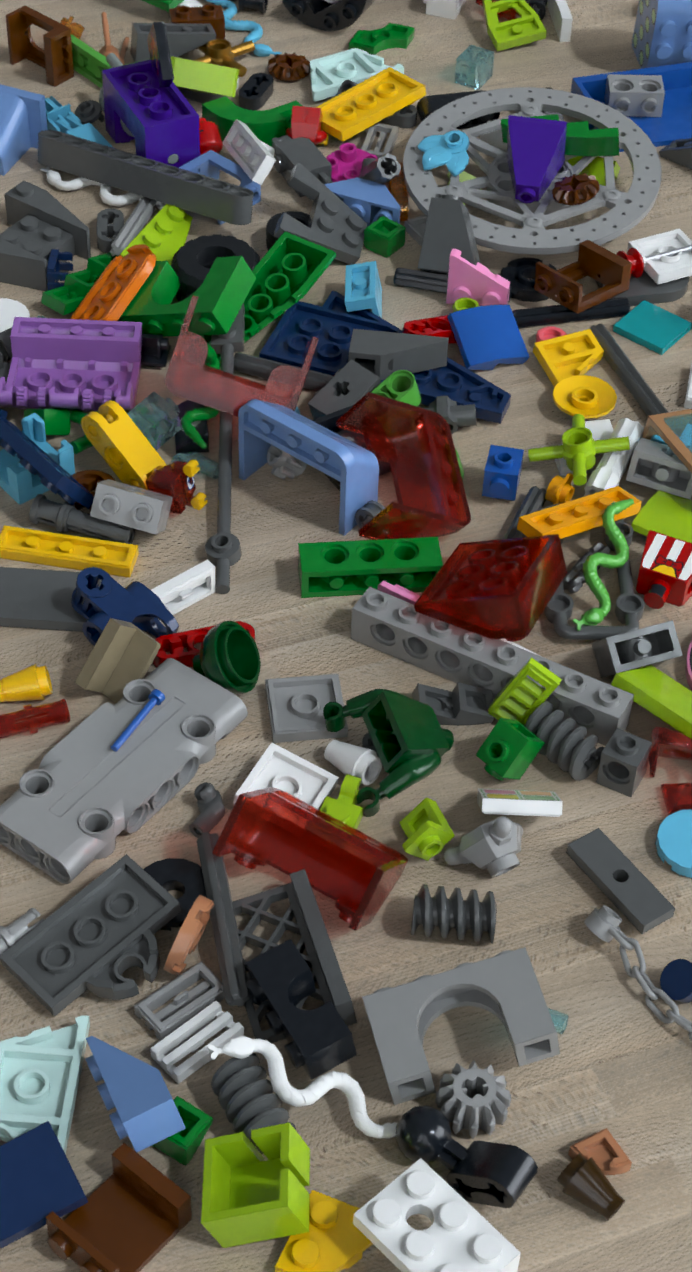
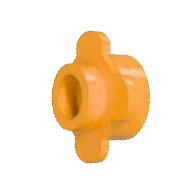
[545,473,575,504]

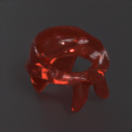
[649,727,692,778]

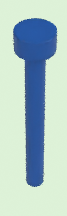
[111,689,165,752]

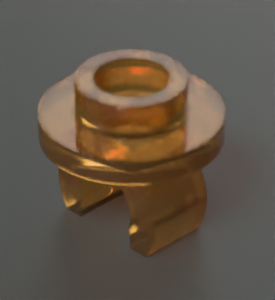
[60,15,85,39]

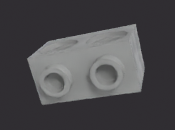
[604,74,665,117]

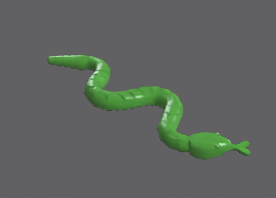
[572,499,634,631]

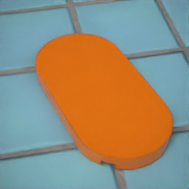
[70,245,156,321]

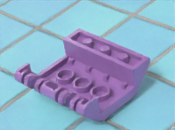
[0,317,142,413]

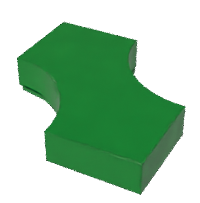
[349,23,415,55]

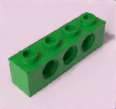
[298,537,443,598]

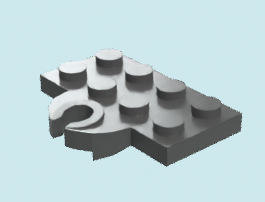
[0,854,182,1017]

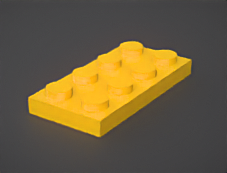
[316,67,426,142]

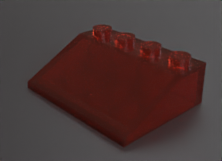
[414,534,567,642]

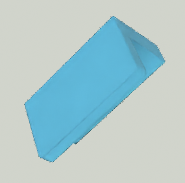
[345,261,382,318]

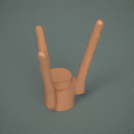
[99,12,129,65]

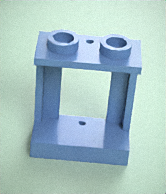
[179,150,261,225]

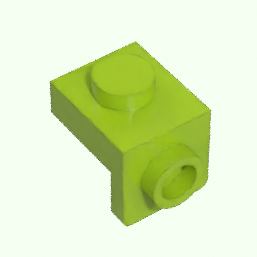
[399,797,455,861]

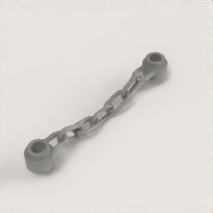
[584,905,692,1041]

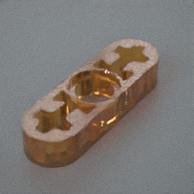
[387,162,409,221]

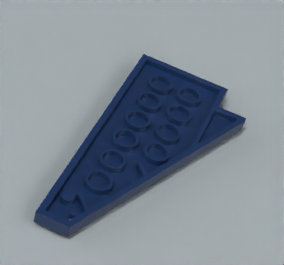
[259,291,511,424]

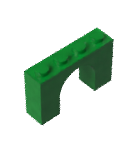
[118,256,256,337]

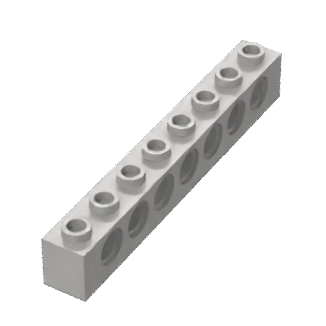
[351,586,634,746]

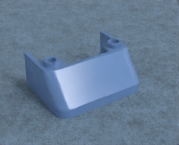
[238,399,379,536]

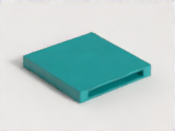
[613,300,692,355]

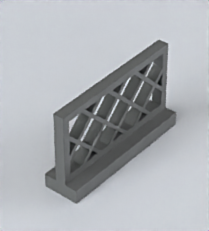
[232,869,357,1043]

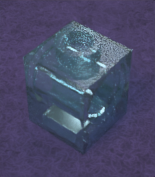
[455,45,495,90]
[127,391,182,450]

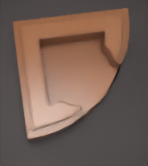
[568,1128,632,1175]

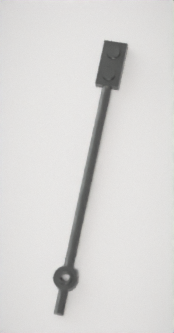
[205,303,245,594]

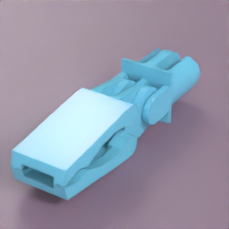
[45,96,113,148]

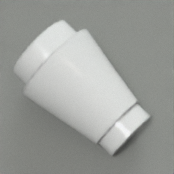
[324,740,382,785]

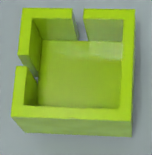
[201,1122,310,1248]

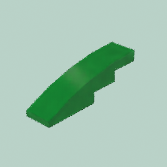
[501,114,619,157]
[41,253,117,315]

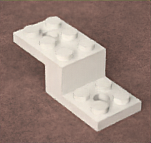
[353,1158,521,1272]

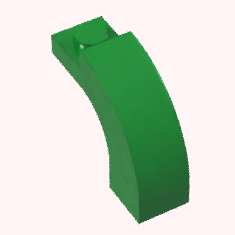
[202,96,302,146]

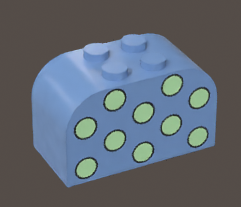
[631,0,692,69]

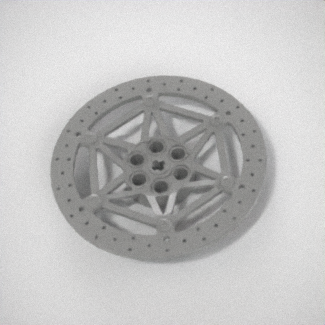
[403,87,662,255]

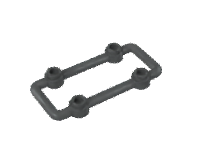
[544,504,645,640]

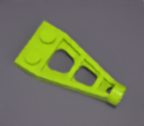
[482,0,546,51]

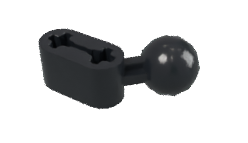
[396,1105,538,1208]

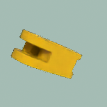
[81,400,171,491]

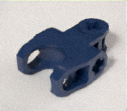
[71,567,179,646]

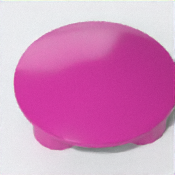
[326,143,378,183]

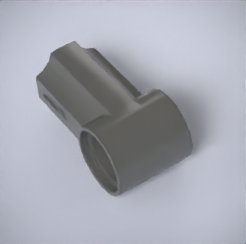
[359,153,401,184]

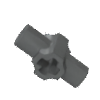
[411,396,477,439]

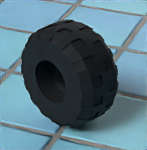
[171,234,260,302]

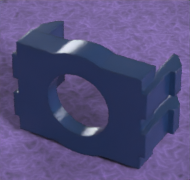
[47,249,73,290]

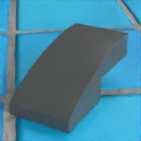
[412,682,494,725]

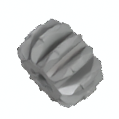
[436,1060,511,1139]

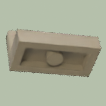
[75,618,161,703]

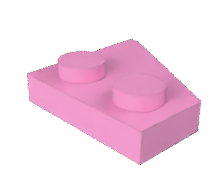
[446,248,510,306]

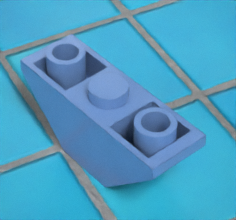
[324,177,401,226]

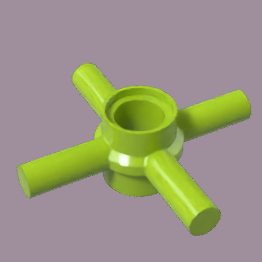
[528,414,630,486]

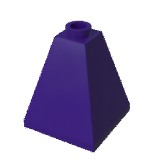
[507,115,567,203]

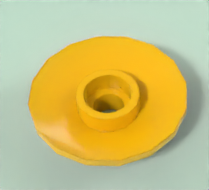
[552,375,617,419]

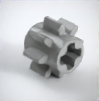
[267,445,307,479]

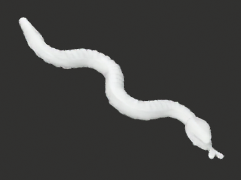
[41,166,164,210]
[207,1036,397,1139]

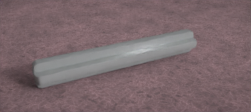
[110,196,156,256]

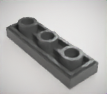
[566,828,675,934]

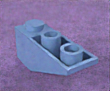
[85,1036,186,1152]

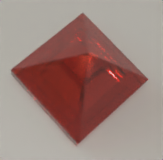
[661,782,692,815]

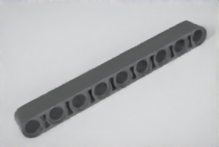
[38,130,253,225]

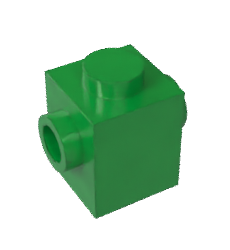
[476,718,545,780]

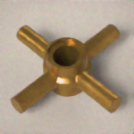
[194,39,255,77]

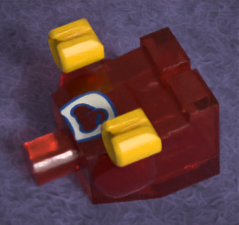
[146,459,208,514]

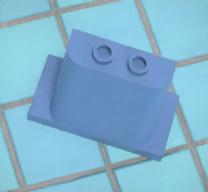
[0,84,48,176]

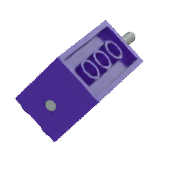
[99,53,200,168]

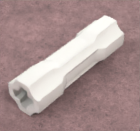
[583,418,644,497]

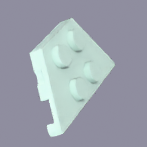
[310,48,404,102]
[0,1015,90,1154]

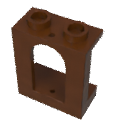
[5,5,74,87]
[534,240,631,314]

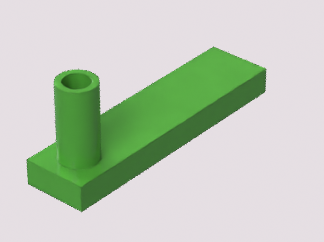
[71,34,137,88]

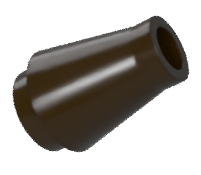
[557,1153,626,1221]

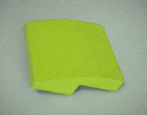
[631,491,692,543]

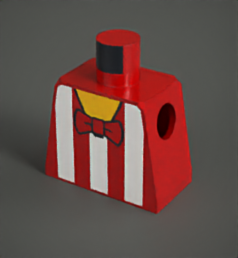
[636,530,692,609]

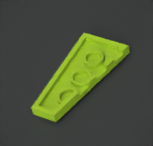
[120,204,193,265]

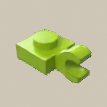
[312,774,363,846]

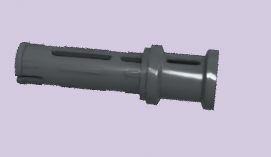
[29,494,135,544]

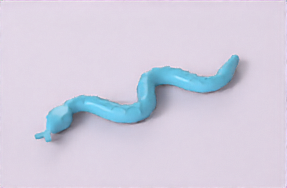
[206,0,281,57]

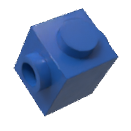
[482,445,524,501]

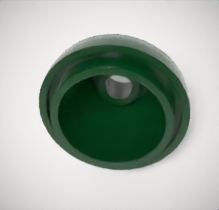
[193,621,261,694]

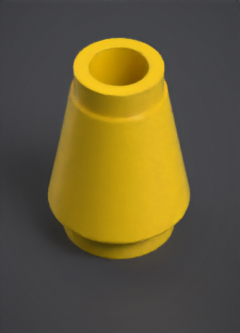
[0,664,53,703]

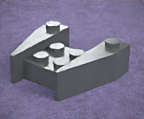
[0,181,91,291]

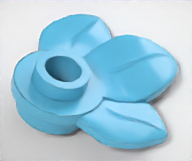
[418,130,469,176]

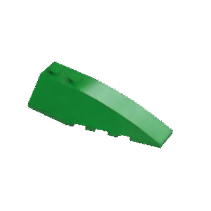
[182,232,337,367]

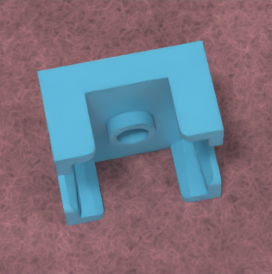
[0,413,75,505]

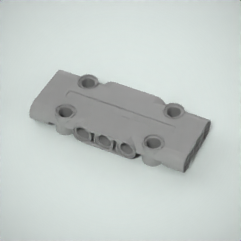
[0,658,248,884]

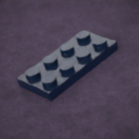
[0,415,94,509]

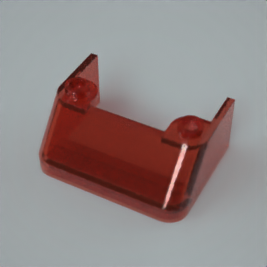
[165,295,319,417]
[336,392,471,540]
[212,787,408,931]

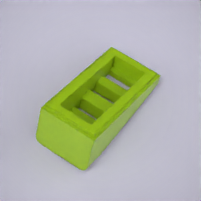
[488,657,562,725]

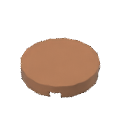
[163,894,215,976]

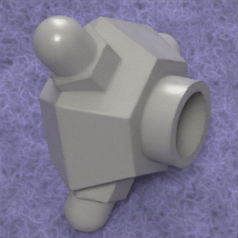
[444,816,523,878]

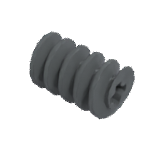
[525,701,604,781]
[411,884,497,944]
[211,1053,296,1155]

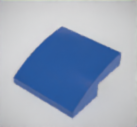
[447,305,529,370]

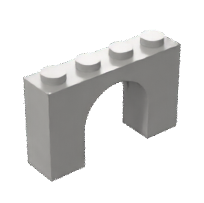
[362,947,560,1105]

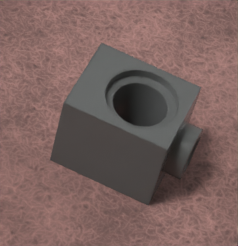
[596,728,652,797]

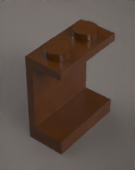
[46,1143,192,1272]

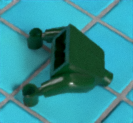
[323,689,454,817]

